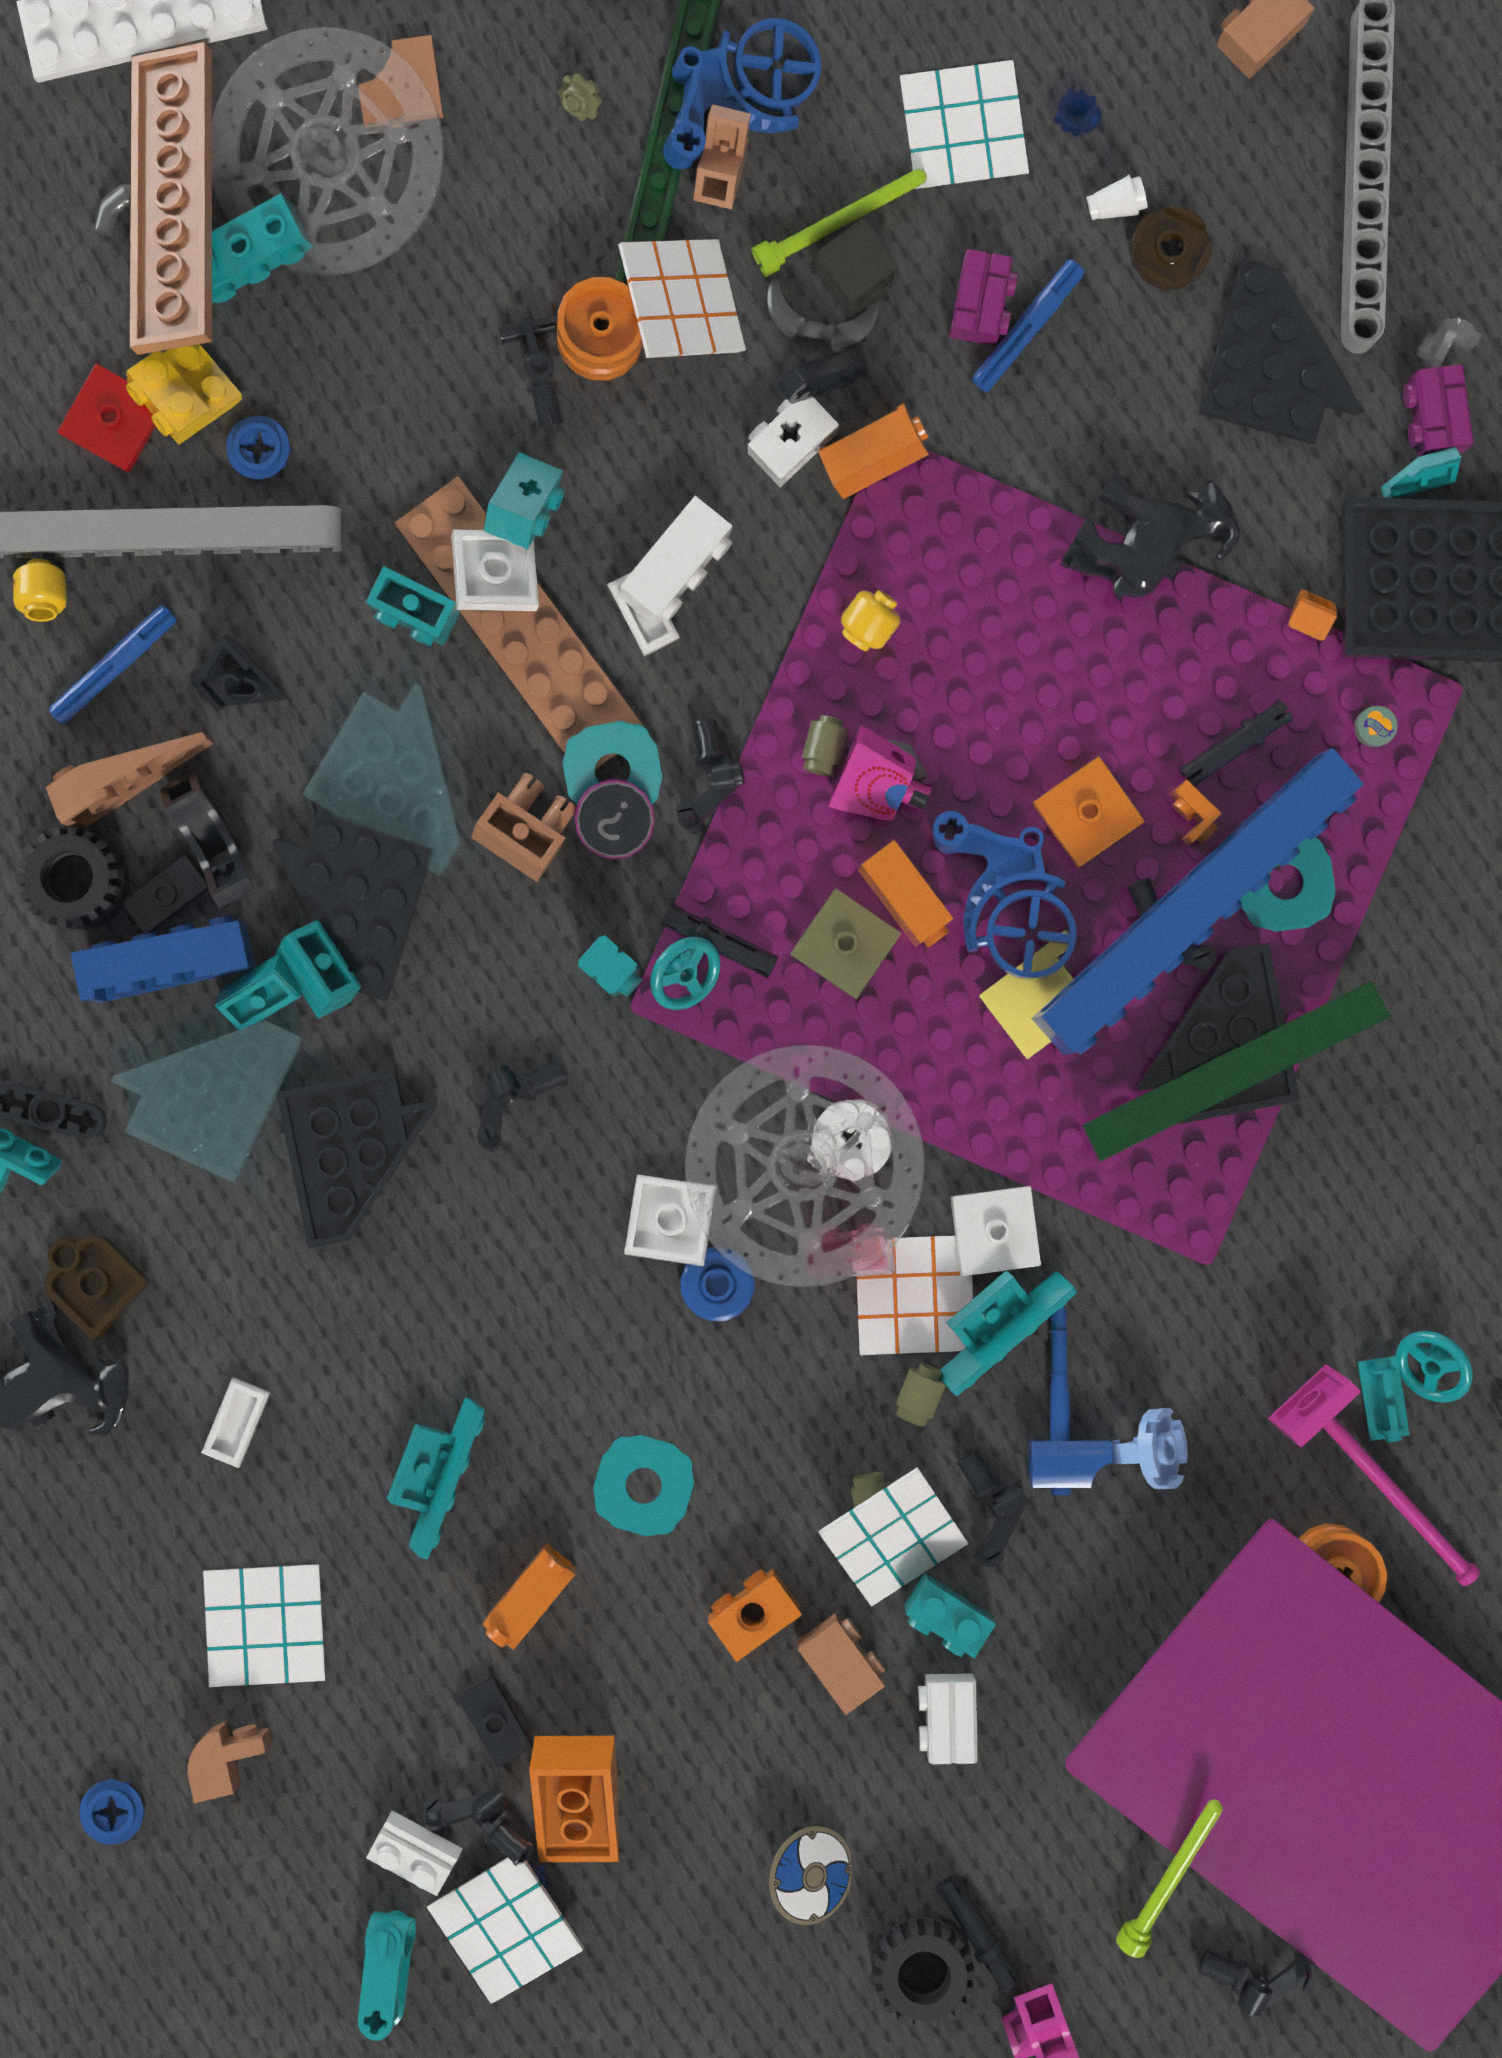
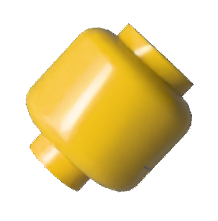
[13,558,67,622]
[841,589,900,651]

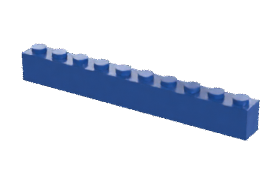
[1031,747,1364,1055]

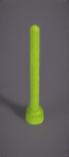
[751,169,927,277]
[1116,1799,1223,1958]

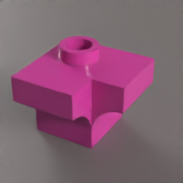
[1001,1984,1079,2058]

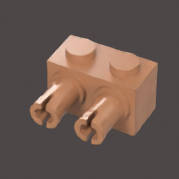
[471,773,577,882]

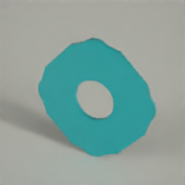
[562,720,663,807]
[1240,837,1336,932]
[593,1435,694,1537]

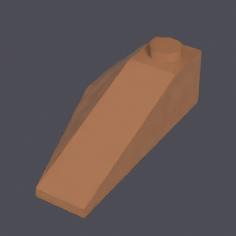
[46,732,214,830]

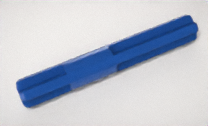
[972,259,1084,392]
[49,605,177,724]

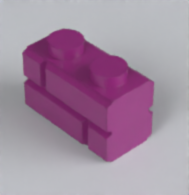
[949,249,1018,346]
[1403,364,1474,457]

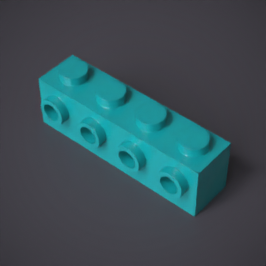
[212,193,313,303]

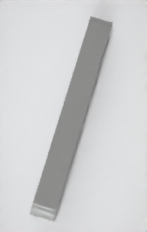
[1341,0,1395,354]
[0,505,342,559]

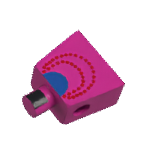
[829,726,931,821]

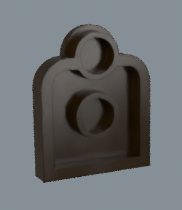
[45,1235,152,1340]

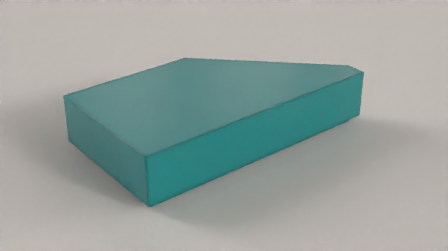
[1381,447,1461,499]

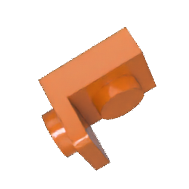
[1170,780,1222,845]

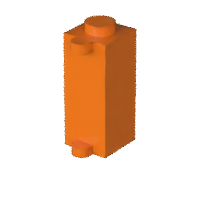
[818,403,929,499]
[482,1543,577,1650]

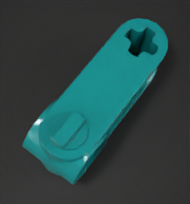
[358,1911,416,2041]

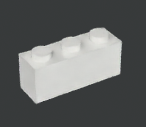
[618,496,733,626]

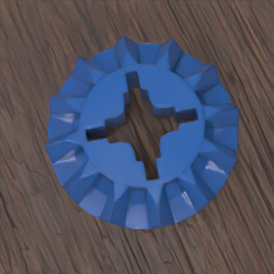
[226,416,291,481]
[79,1778,146,1845]

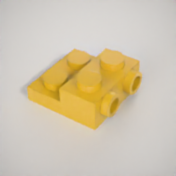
[126,344,242,445]

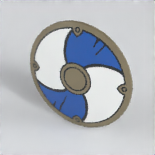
[769,1826,852,1925]

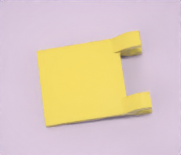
[979,930,1073,1059]

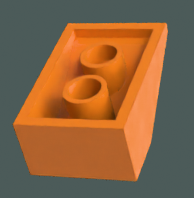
[529,1735,619,1862]

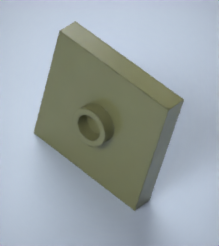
[790,888,901,1000]

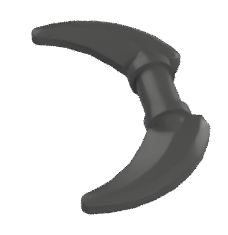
[767,277,879,350]

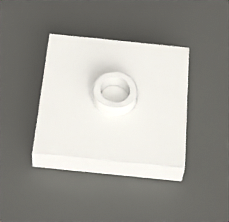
[451,529,539,611]
[624,1175,716,1266]
[950,1186,1041,1276]

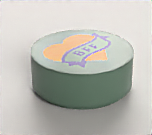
[1354,706,1398,747]

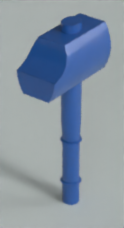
[1028,1307,1113,1495]

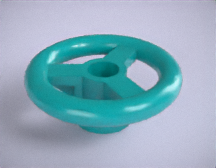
[650,937,721,1010]
[1395,1331,1473,1403]

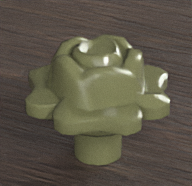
[558,73,602,121]

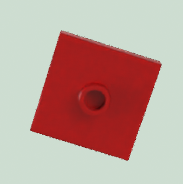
[57,364,156,474]

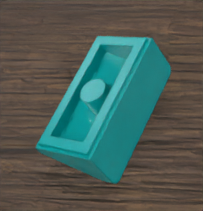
[214,954,302,1032]

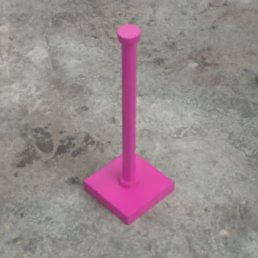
[1268,1365,1480,1586]

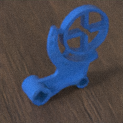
[663,18,821,170]
[932,811,1077,980]

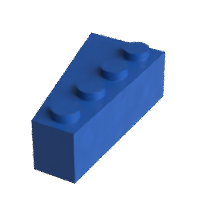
[70,915,255,1003]

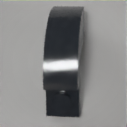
[159,770,256,908]

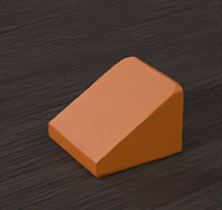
[1289,589,1337,641]

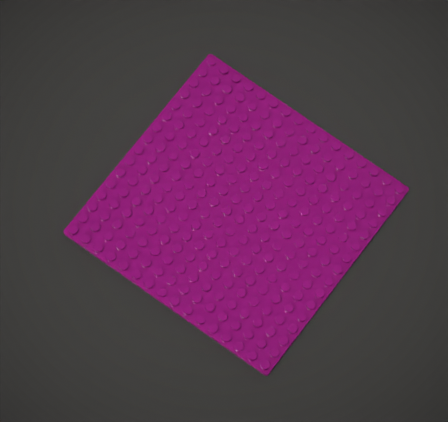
[631,449,1463,1265]

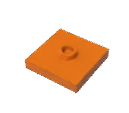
[1032,756,1145,869]

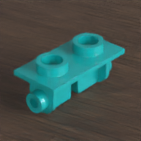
[1357,1356,1410,1442]

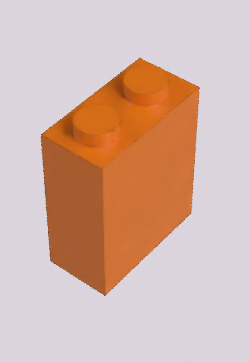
[858,840,954,948]

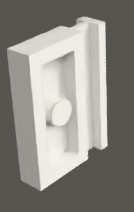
[366,1811,463,1896]

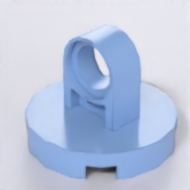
[1112,1408,1188,1489]

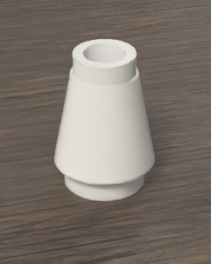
[1086,175,1148,220]

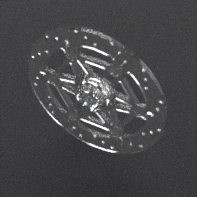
[212,27,444,275]
[685,1045,925,1287]

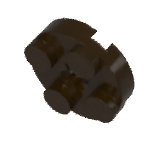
[1130,206,1212,290]

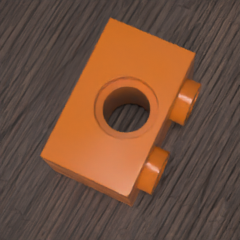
[708,1568,802,1662]

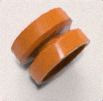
[557,277,643,381]
[1299,1524,1387,1602]

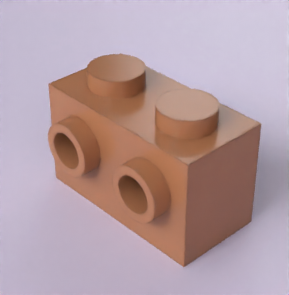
[1216,0,1315,79]
[797,1612,886,1715]

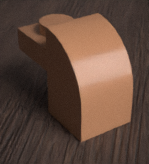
[693,105,751,209]
[188,1722,272,1803]

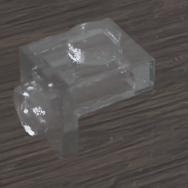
[1416,317,1482,370]

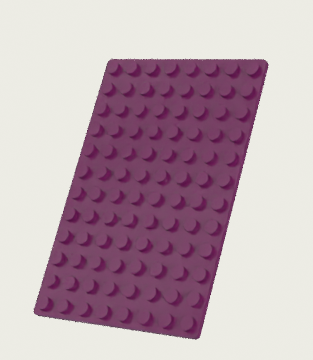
[1065,1519,1502,2052]

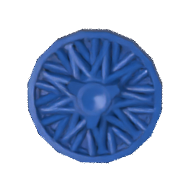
[680,1247,754,1321]

